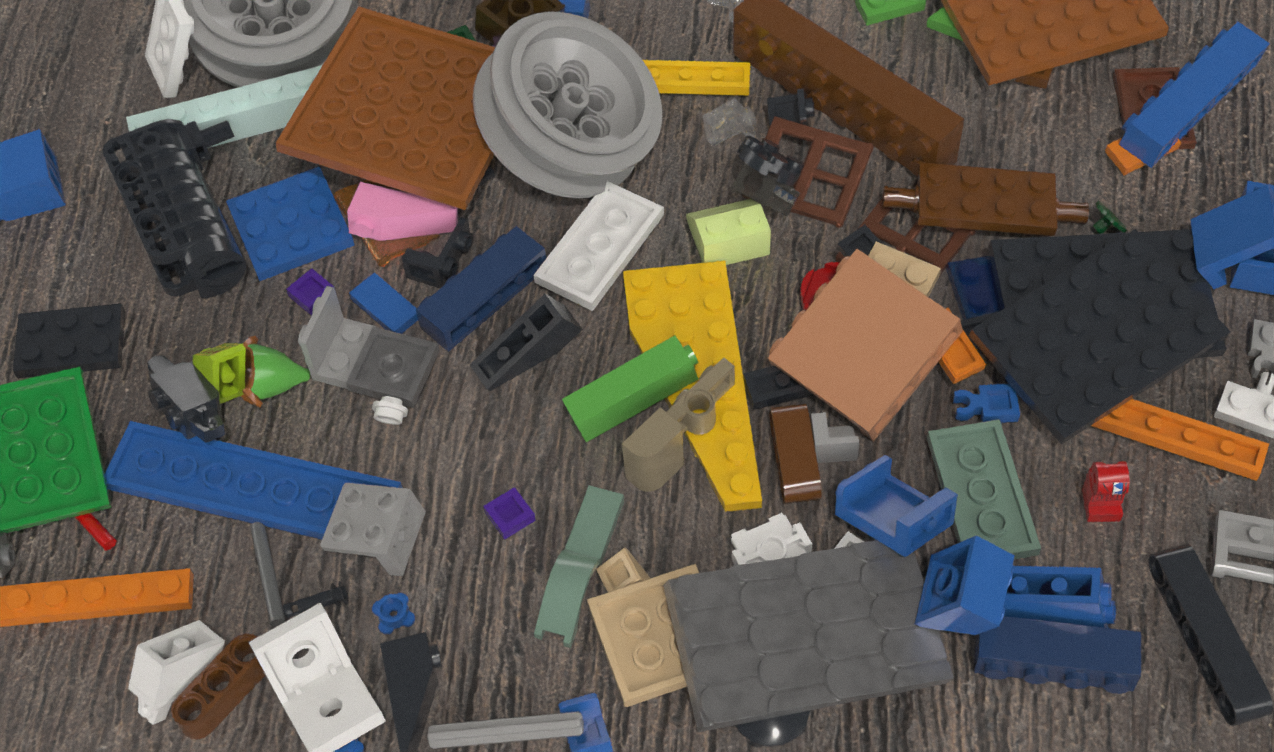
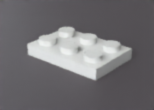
[145,0,194,98]

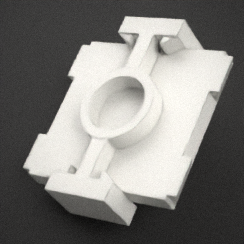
[731,513,812,565]

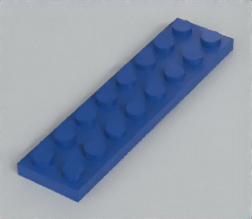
[105,421,402,540]

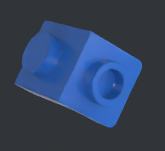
[558,693,613,752]

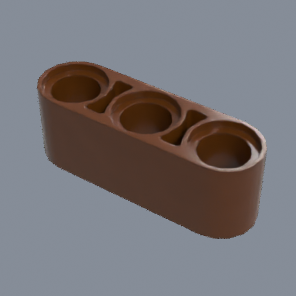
[769,404,822,504]
[171,633,266,740]

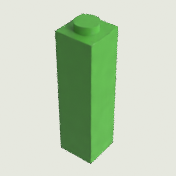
[562,336,699,443]

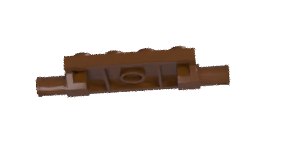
[882,162,1089,236]

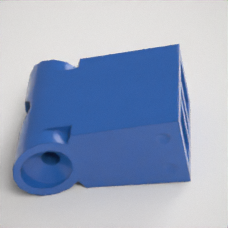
[0,129,66,221]

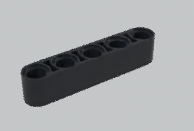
[1148,543,1273,726]

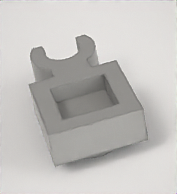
[1248,319,1274,378]

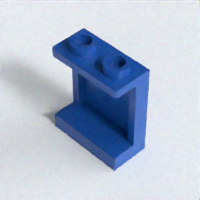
[1190,185,1274,289]
[835,455,958,557]

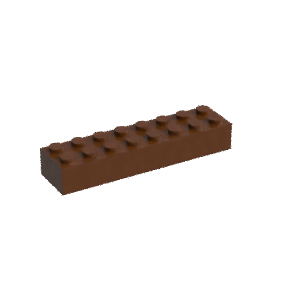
[733,0,964,177]

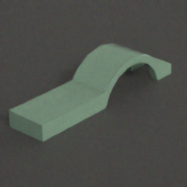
[534,485,624,648]

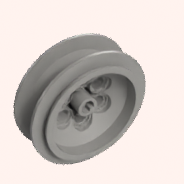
[184,0,358,87]
[473,12,662,198]

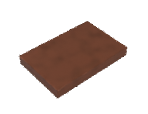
[1113,67,1196,149]

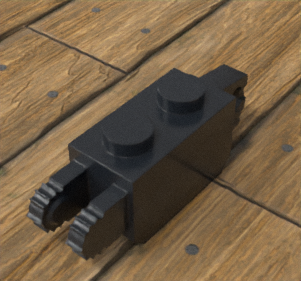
[147,355,225,443]

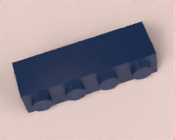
[416,226,546,352]
[974,616,1141,694]

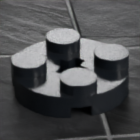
[737,135,805,186]

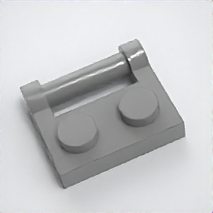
[1210,510,1274,584]

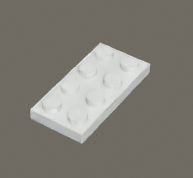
[534,181,664,311]

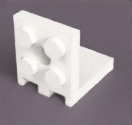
[249,603,386,752]

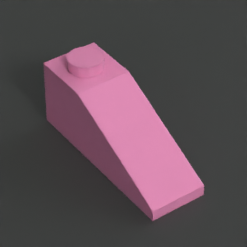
[347,182,458,241]

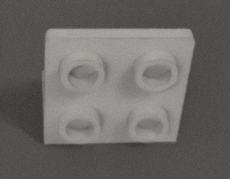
[298,286,376,389]
[320,483,426,576]

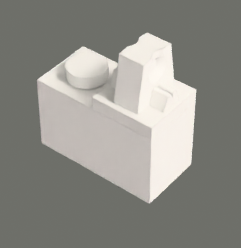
[128,620,225,725]

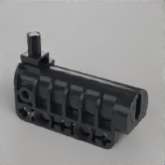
[102,119,246,298]

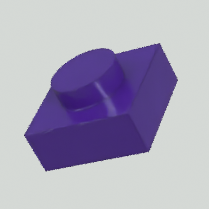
[286,268,337,315]
[483,487,536,540]

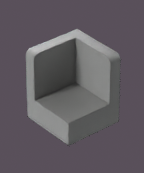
[810,412,859,463]

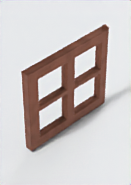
[742,116,874,228]
[836,186,975,277]

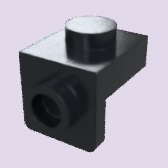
[767,88,815,126]

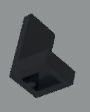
[401,217,473,289]

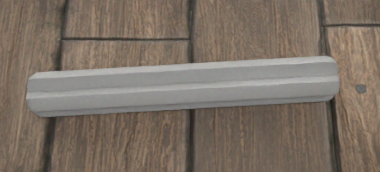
[428,711,584,749]

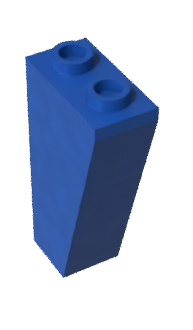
[1004,566,1116,628]

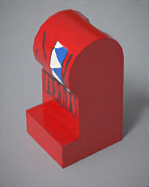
[1082,461,1130,522]

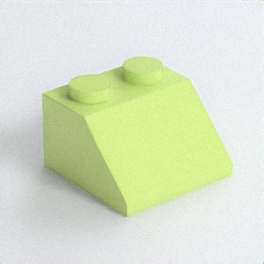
[686,199,771,265]

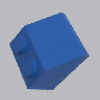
[915,535,1015,635]

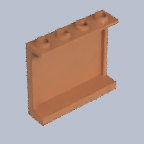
[768,249,963,442]

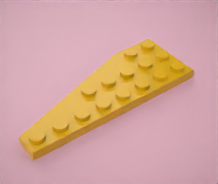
[623,261,762,512]

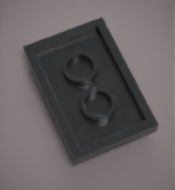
[13,303,125,379]

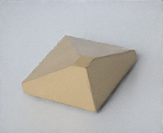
[596,548,651,592]

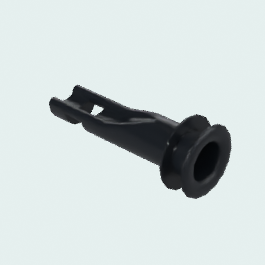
[283,581,349,618]

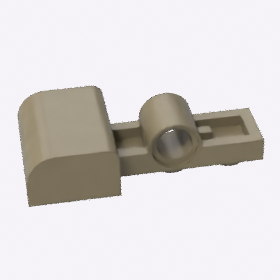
[621,358,735,492]

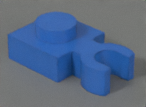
[953,384,1020,423]

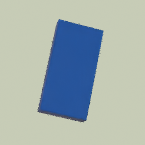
[349,272,418,334]

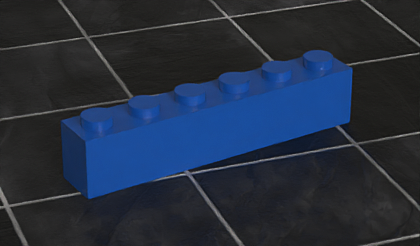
[1119,22,1270,168]

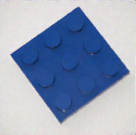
[226,166,355,281]

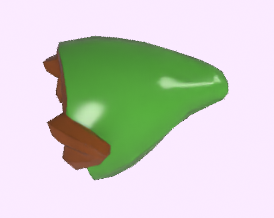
[241,336,310,408]

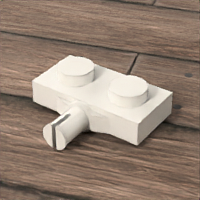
[1214,372,1274,438]

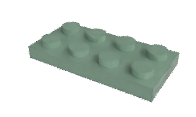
[927,419,1041,559]

